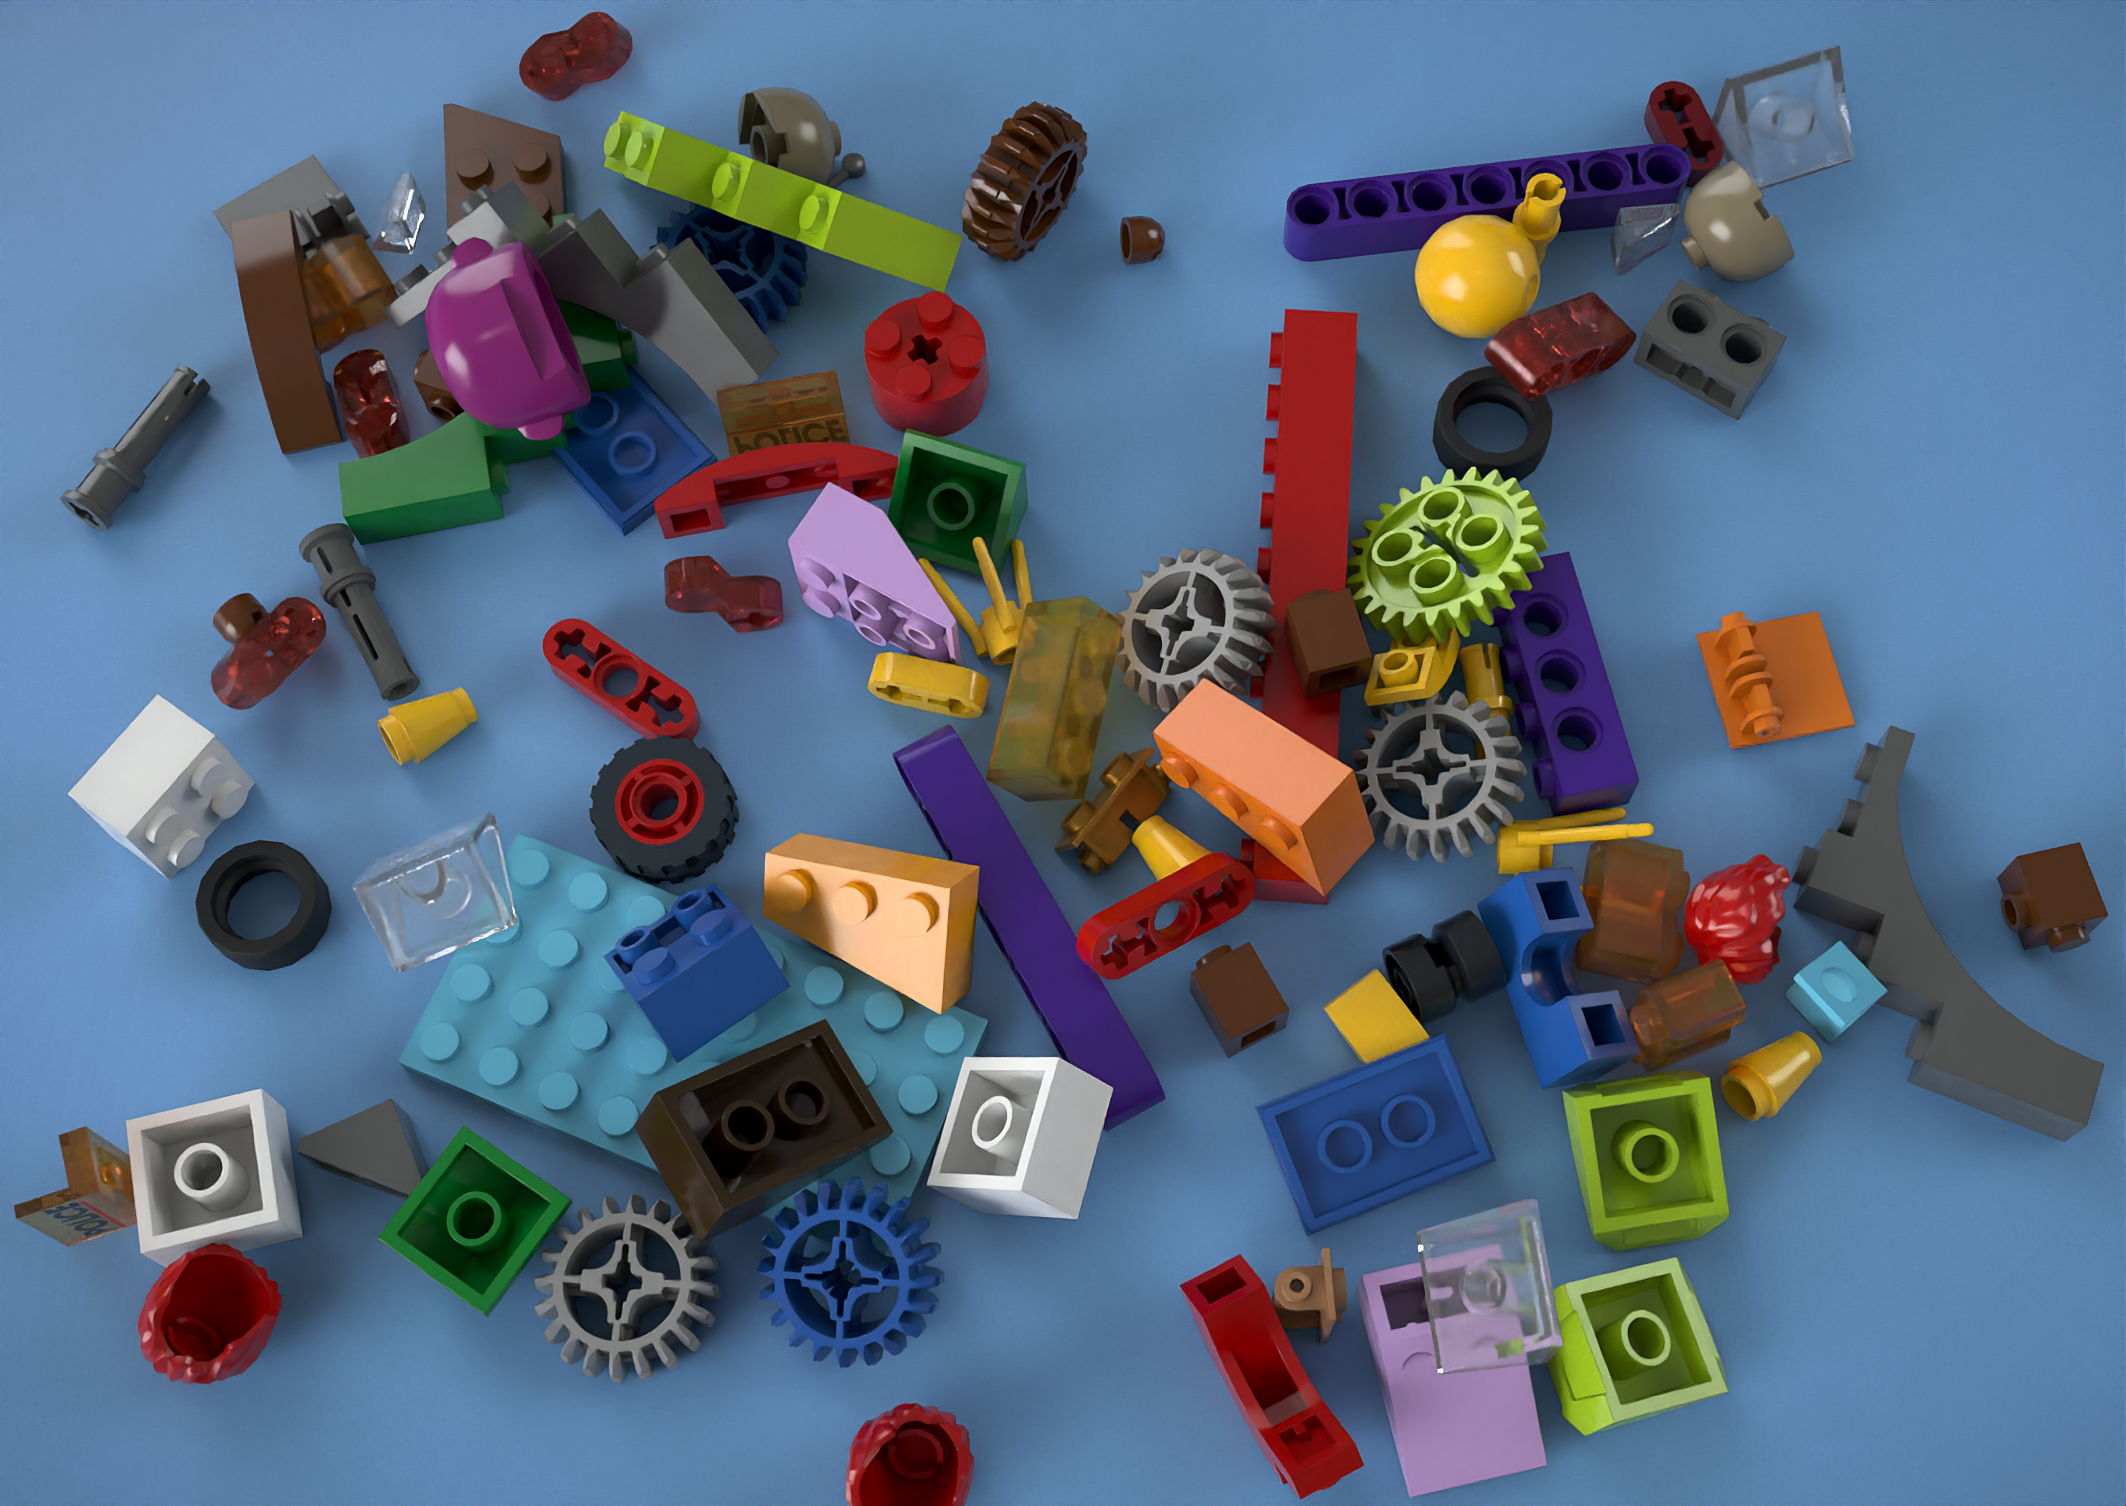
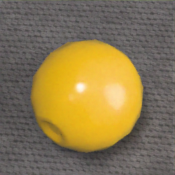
[1415,214,1541,339]

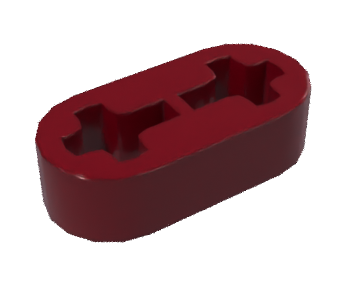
[1644,81,1724,188]

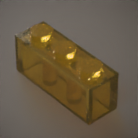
[986,596,1123,802]

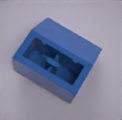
[603,882,791,1063]

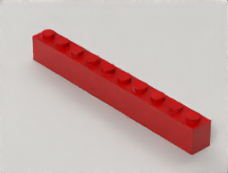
[1239,309,1358,905]

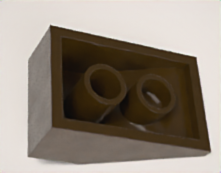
[633,1019,894,1243]

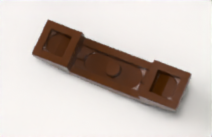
[231,210,344,455]

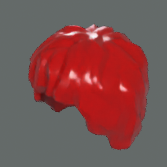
[1683,854,1791,985]
[137,1243,282,1384]
[846,1403,975,1506]

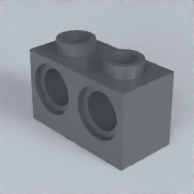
[1633,279,1787,420]

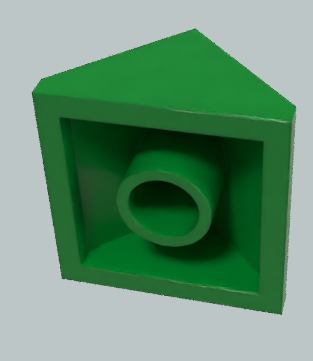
[887,428,1028,578]
[377,1125,573,1317]

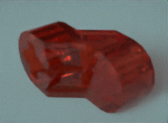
[519,11,633,102]
[333,349,410,459]
[664,555,784,633]
[211,597,326,710]

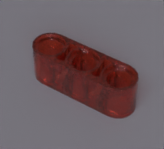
[1484,292,1637,401]

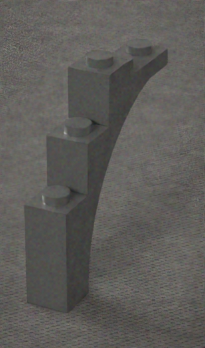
[383,179,779,406]
[1790,725,2104,1142]

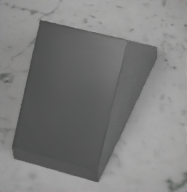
[295,1098,429,1200]

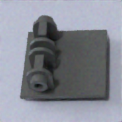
[212,154,371,276]

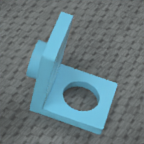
[1785,941,1888,1043]

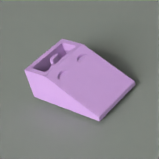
[788,482,963,667]
[1355,1244,1547,1498]

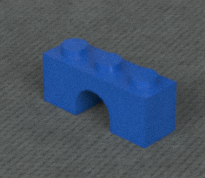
[1477,867,1641,1089]

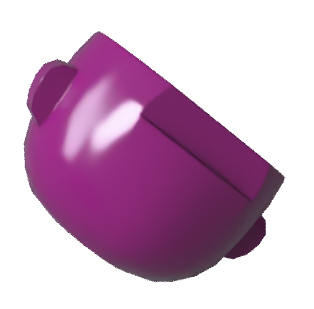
[425,237,591,440]

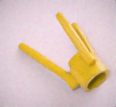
[917,537,1042,665]
[1497,807,1654,907]

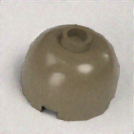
[738,87,842,185]
[1680,160,1795,283]

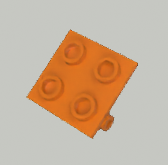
[1696,611,1855,750]

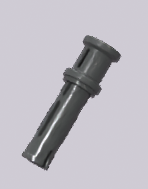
[60,365,211,532]
[299,523,420,701]

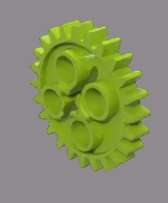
[1346,467,1548,645]

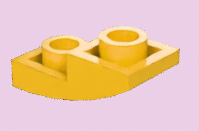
[1364,627,1461,706]
[1322,968,1430,1063]

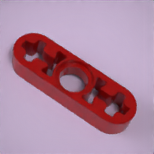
[542,618,700,740]
[1076,852,1256,980]

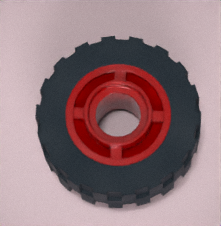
[589,735,739,884]

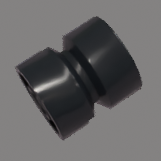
[1382,910,1506,1026]

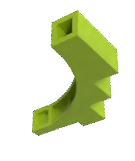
[603,111,963,293]

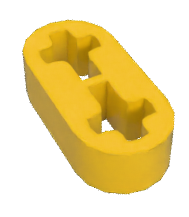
[867,652,991,719]

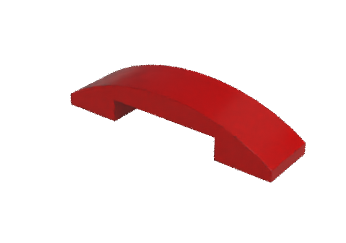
[654,442,898,540]

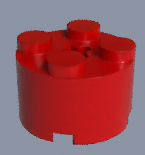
[864,291,989,437]

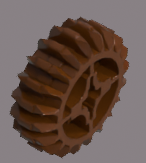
[961,101,1087,262]

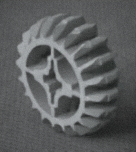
[1110,547,1278,714]
[1352,690,1527,863]
[534,1194,722,1384]

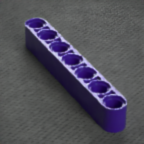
[1283,143,1691,262]
[892,724,1166,1132]

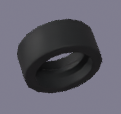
[1432,366,1553,483]
[195,840,332,971]

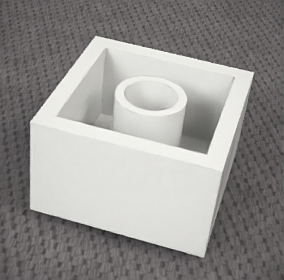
[68,694,255,880]
[927,1057,1113,1219]
[126,1088,303,1268]

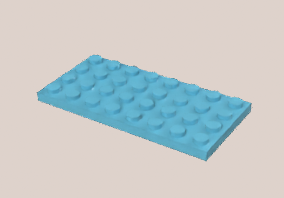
[398,832,990,1256]

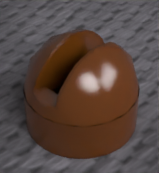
[1120,216,1165,265]
[213,593,271,648]

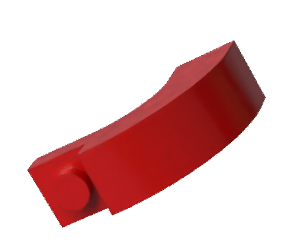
[1179,1254,1365,1500]

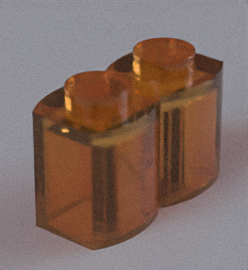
[302,234,398,355]
[1575,838,1690,986]
[1626,959,1746,1072]

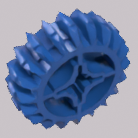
[649,202,808,335]
[756,1177,944,1368]

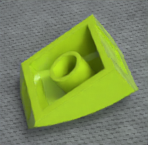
[1562,1070,1729,1251]
[1532,1257,1730,1436]

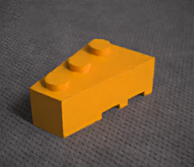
[763,833,980,1015]

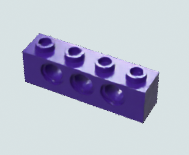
[1489,551,1640,817]

